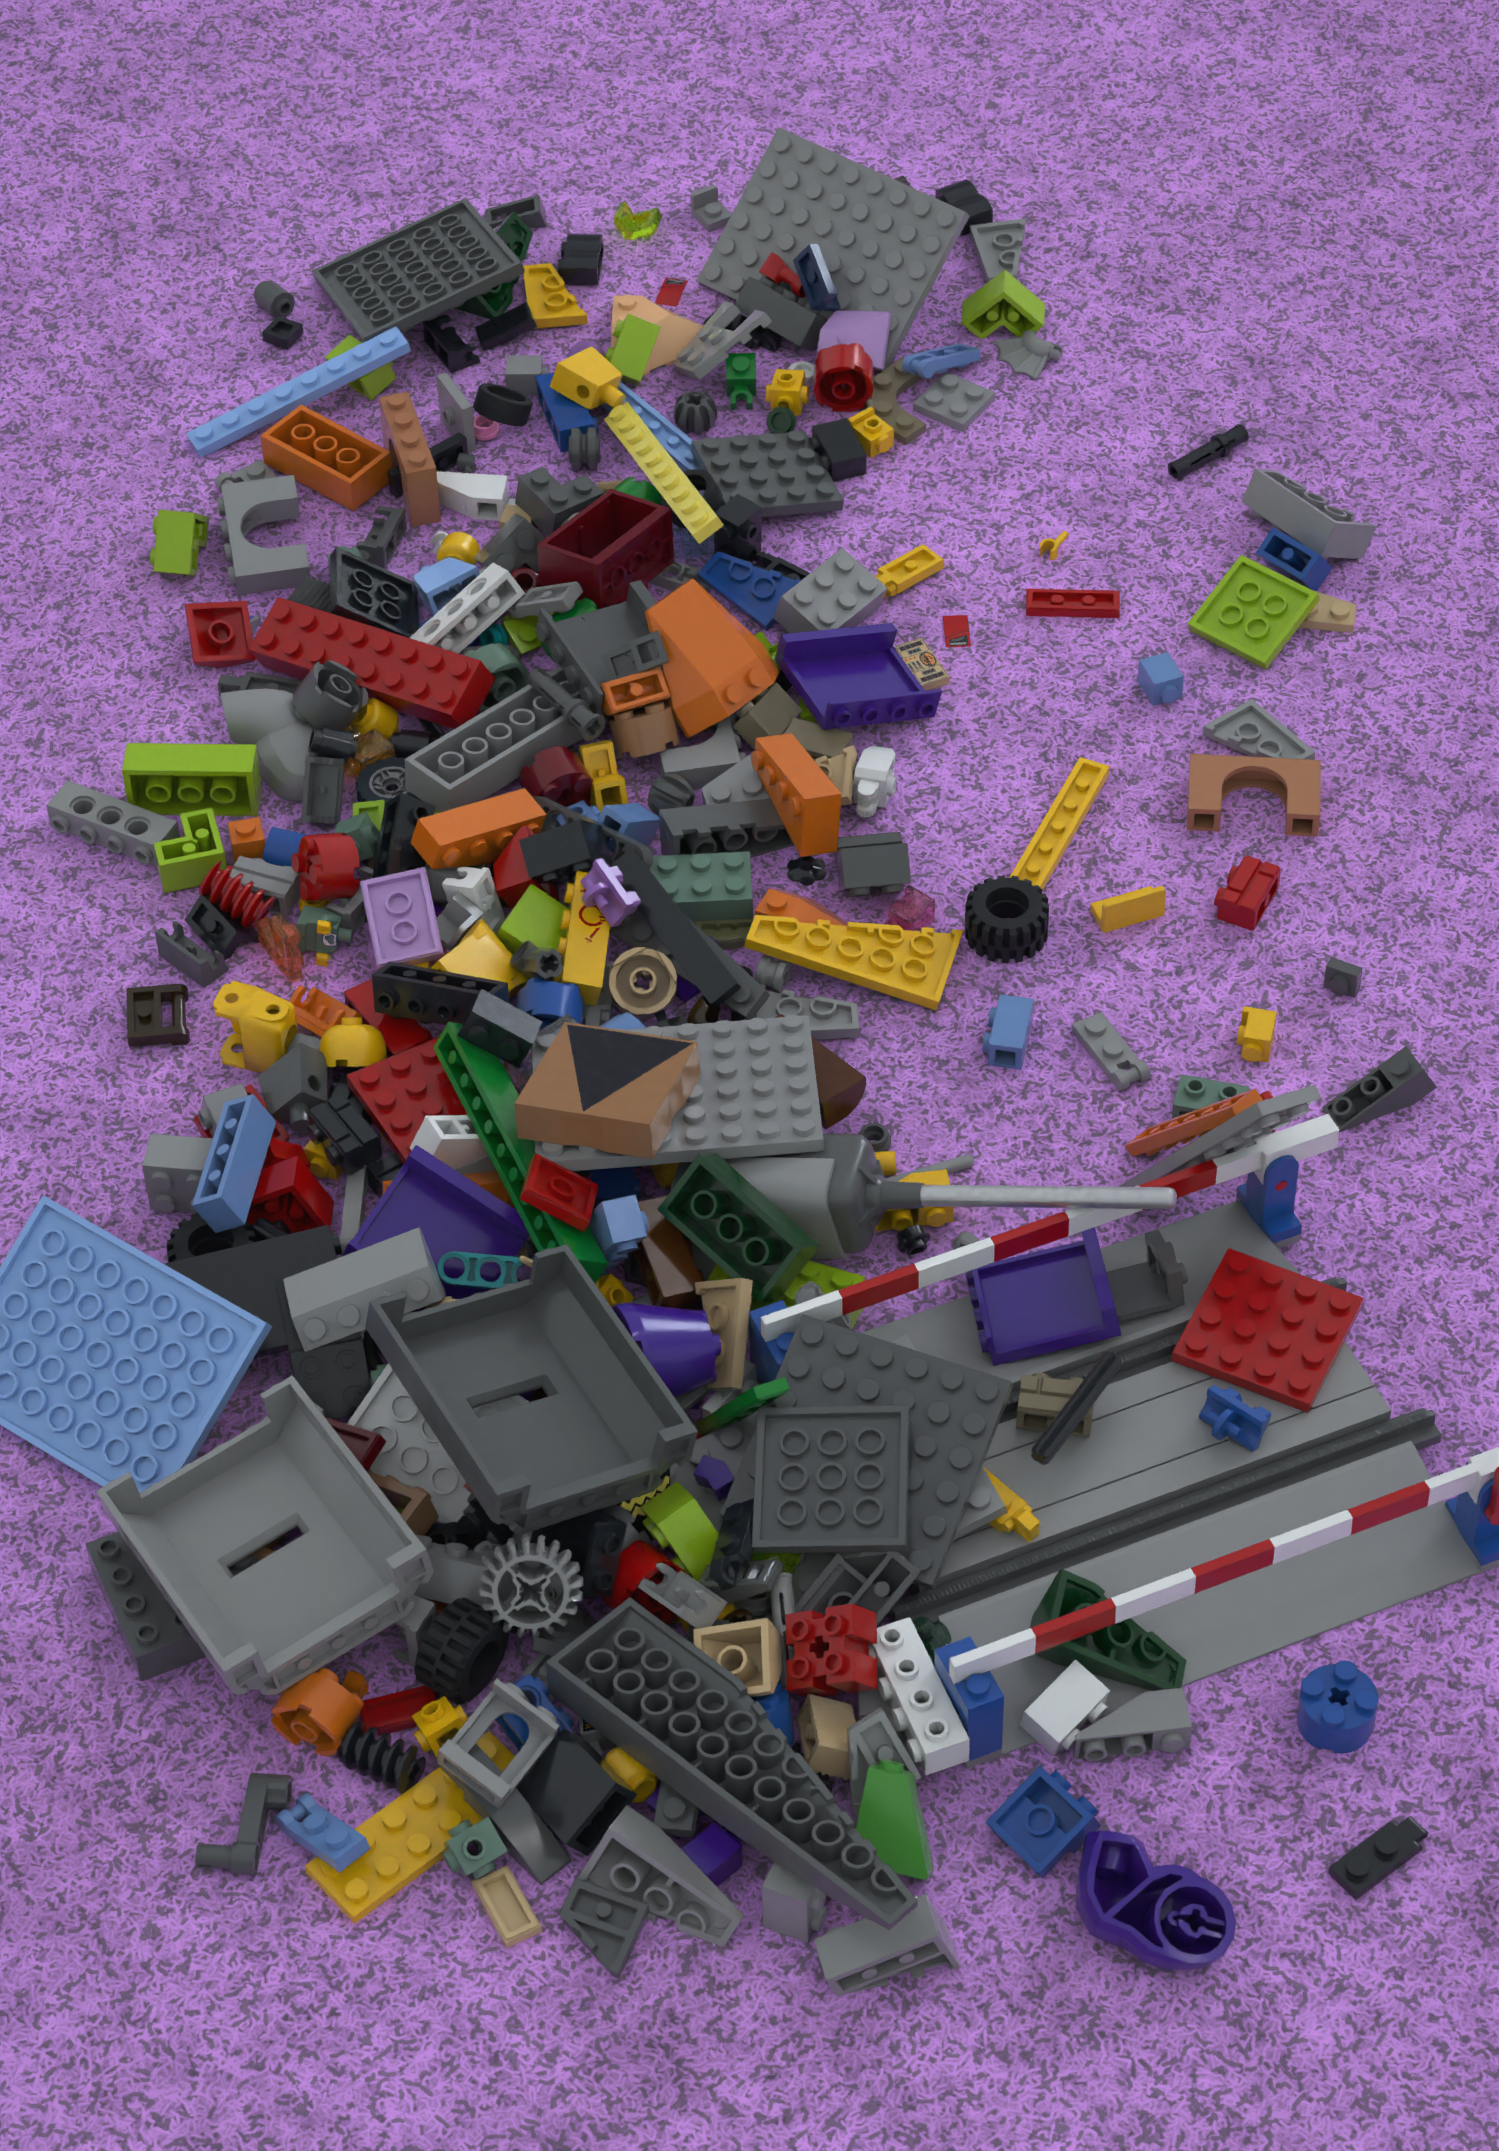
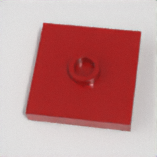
[520,1153,599,1232]

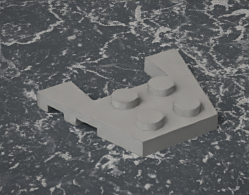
[672,301,772,380]

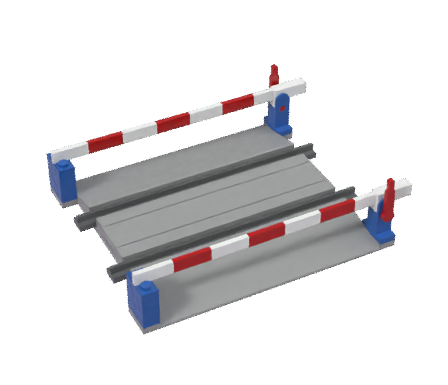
[749,1091,1499,1769]

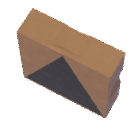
[514,1022,701,1159]

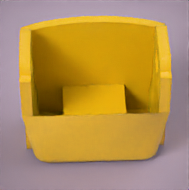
[213,981,298,1073]

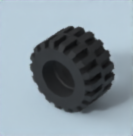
[965,875,1049,963]
[167,1213,256,1262]
[414,1597,509,1705]

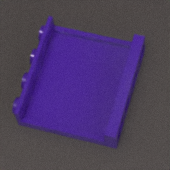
[774,623,942,730]
[342,1145,529,1311]
[965,1227,1122,1366]

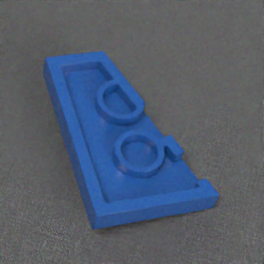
[697,551,801,631]

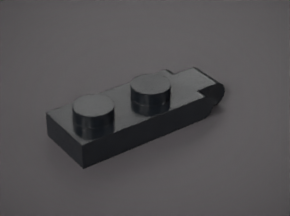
[1328,1816,1428,1900]

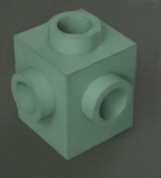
[442,1817,508,1880]

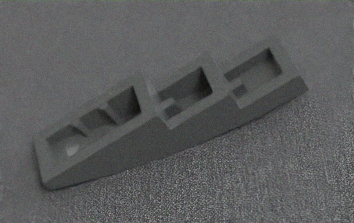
[438,1744,571,1885]

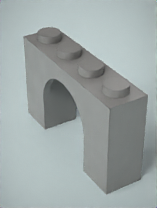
[217,475,311,595]
[659,697,745,790]

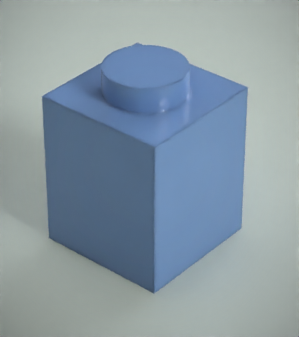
[1138,652,1184,706]

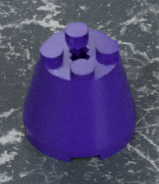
[611,1303,721,1398]

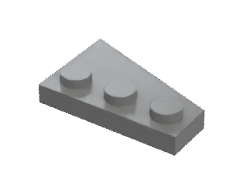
[1202,699,1315,760]

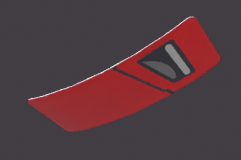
[655,277,688,307]
[942,615,971,647]

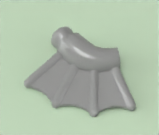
[994,330,1063,380]

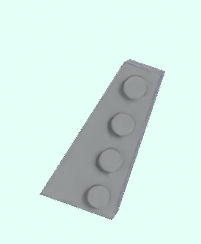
[1242,469,1376,560]

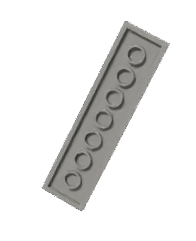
[1118,1084,1321,1187]

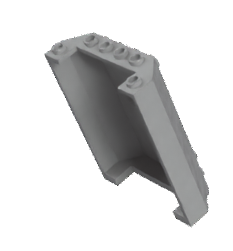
[96,1375,434,1695]

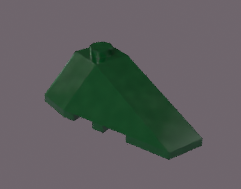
[1030,1569,1187,1691]

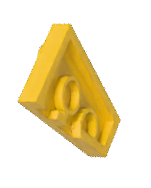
[523,263,588,329]

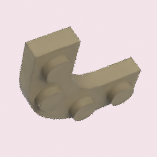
[866,357,926,445]

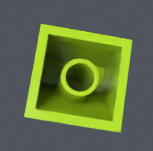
[496,883,569,962]

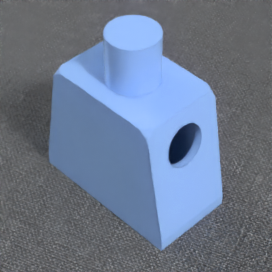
[413,557,480,616]

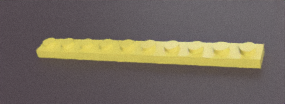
[604,401,724,544]

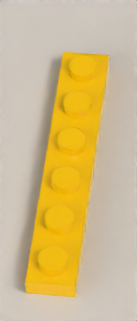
[1009,757,1110,891]

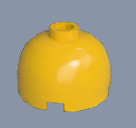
[318,1017,387,1067]

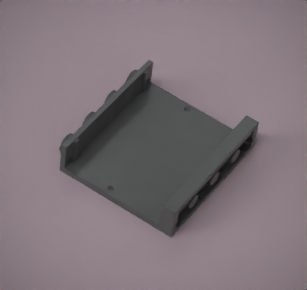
[536,580,668,716]

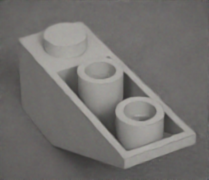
[1074,1688,1192,1762]

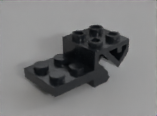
[276,1277,371,1419]

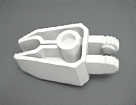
[853,746,897,818]

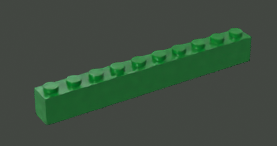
[433,1022,608,1284]

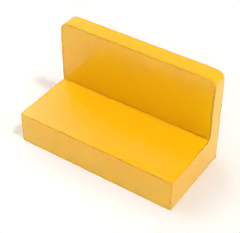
[1090,886,1166,933]

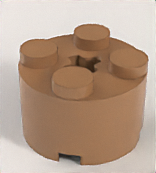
[608,700,680,759]

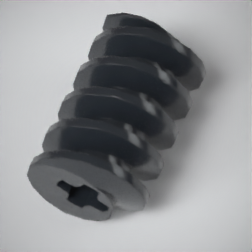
[338,1720,426,1794]

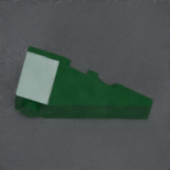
[456,212,533,320]

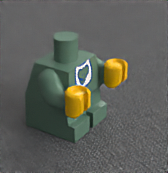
[296,906,354,967]

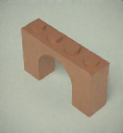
[379,392,441,527]
[1187,754,1321,837]

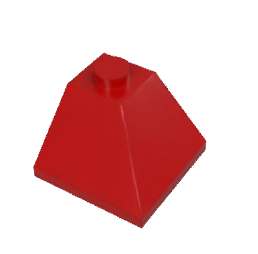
[493,825,559,908]

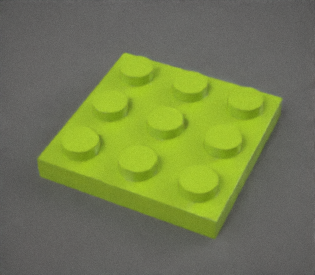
[1187,555,1320,670]

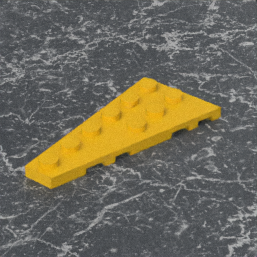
[744,915,963,1011]

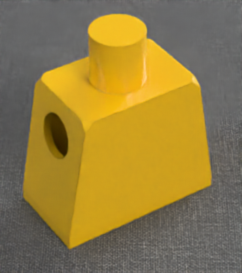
[549,346,626,410]

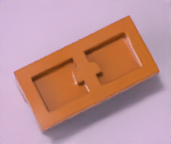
[289,985,362,1037]

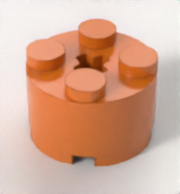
[270,1668,364,1756]

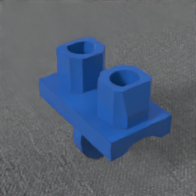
[1198,1385,1271,1452]

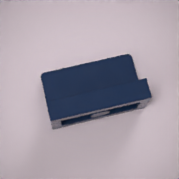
[793,244,840,312]

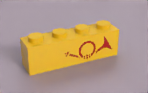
[553,871,610,1006]

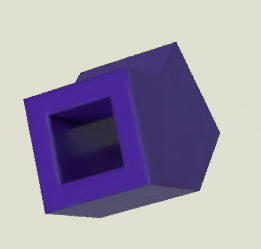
[694,1454,735,1501]

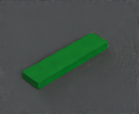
[696,1377,790,1436]

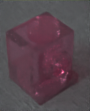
[885,885,935,931]

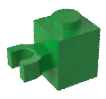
[726,353,756,410]

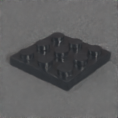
[330,547,419,638]

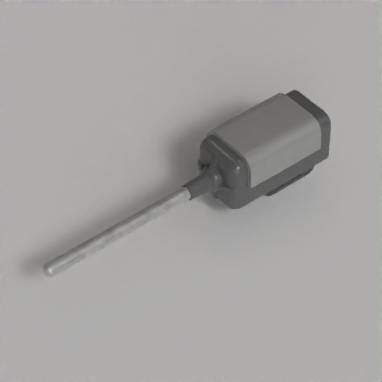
[671,1133,1177,1260]

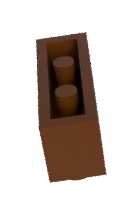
[632,1195,705,1309]

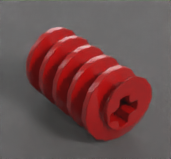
[199,860,275,928]

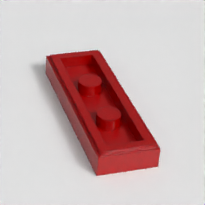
[1026,589,1120,618]

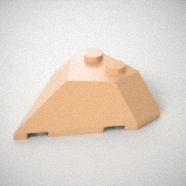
[611,295,704,376]

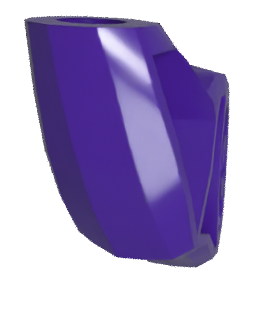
[1076,1830,1236,1970]

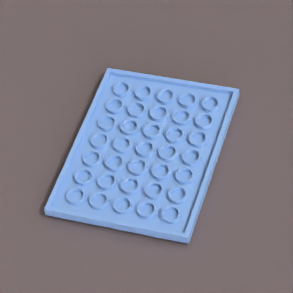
[0,1195,272,1493]

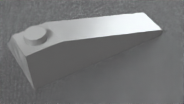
[577,1805,744,1947]

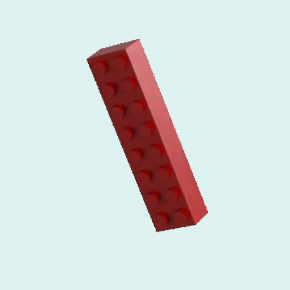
[248,597,495,729]

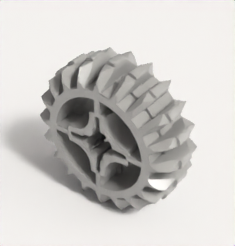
[479,1534,583,1639]

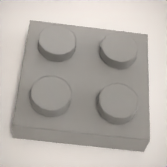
[913,372,995,432]

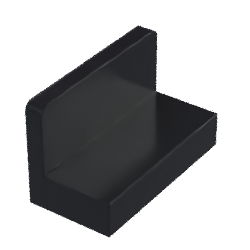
[185,895,263,960]

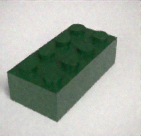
[657,1153,820,1303]

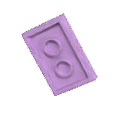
[360,867,444,969]

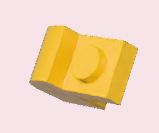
[578,740,629,813]

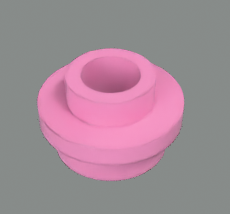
[474,415,500,441]

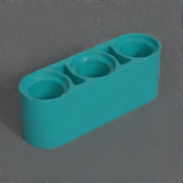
[438,1251,533,1290]

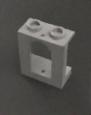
[436,1679,560,1809]

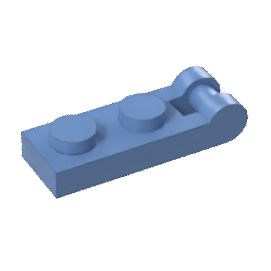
[902,343,980,379]
[274,1793,370,1872]

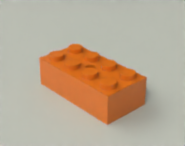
[260,405,392,511]

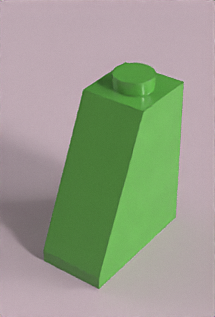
[856,1759,934,1880]

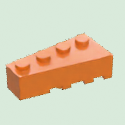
[751,733,842,857]
[410,788,547,869]

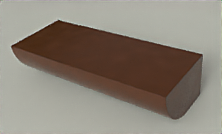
[775,1014,866,1129]

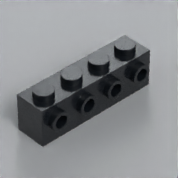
[365,793,435,923]
[372,961,509,1025]

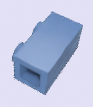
[597,803,660,852]
[983,994,1034,1070]

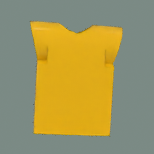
[430,918,529,998]

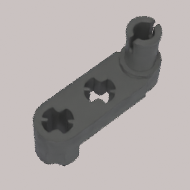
[195,1773,292,1875]

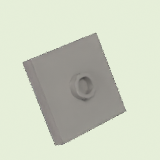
[436,372,476,453]

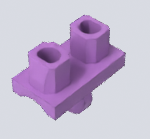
[580,858,641,927]

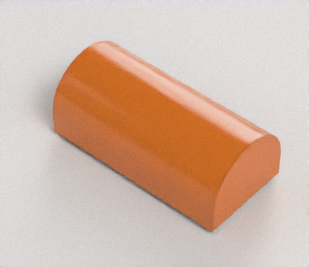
[600,667,671,716]

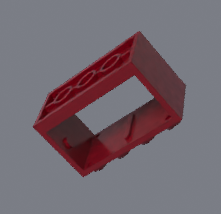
[537,489,674,610]

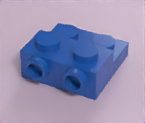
[985,1766,1101,1878]

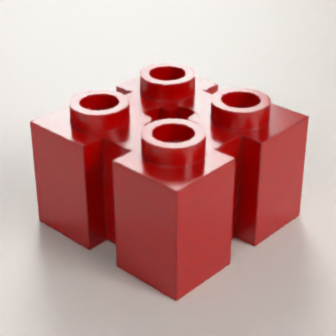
[786,1603,878,1697]

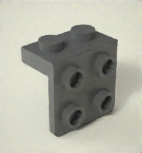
[1106,1230,1188,1321]

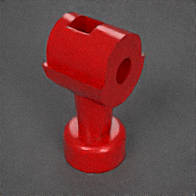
[759,252,806,298]

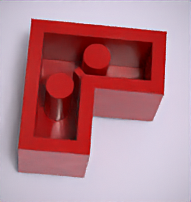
[246,1156,334,1233]

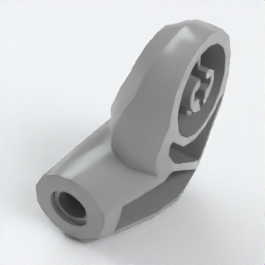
[220,688,316,802]

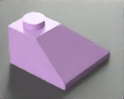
[816,310,892,370]

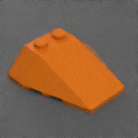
[645,578,779,738]

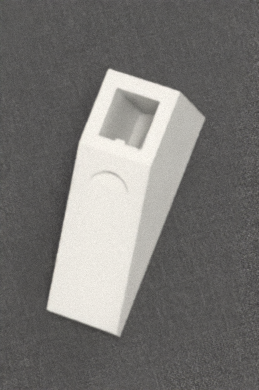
[436,471,509,521]

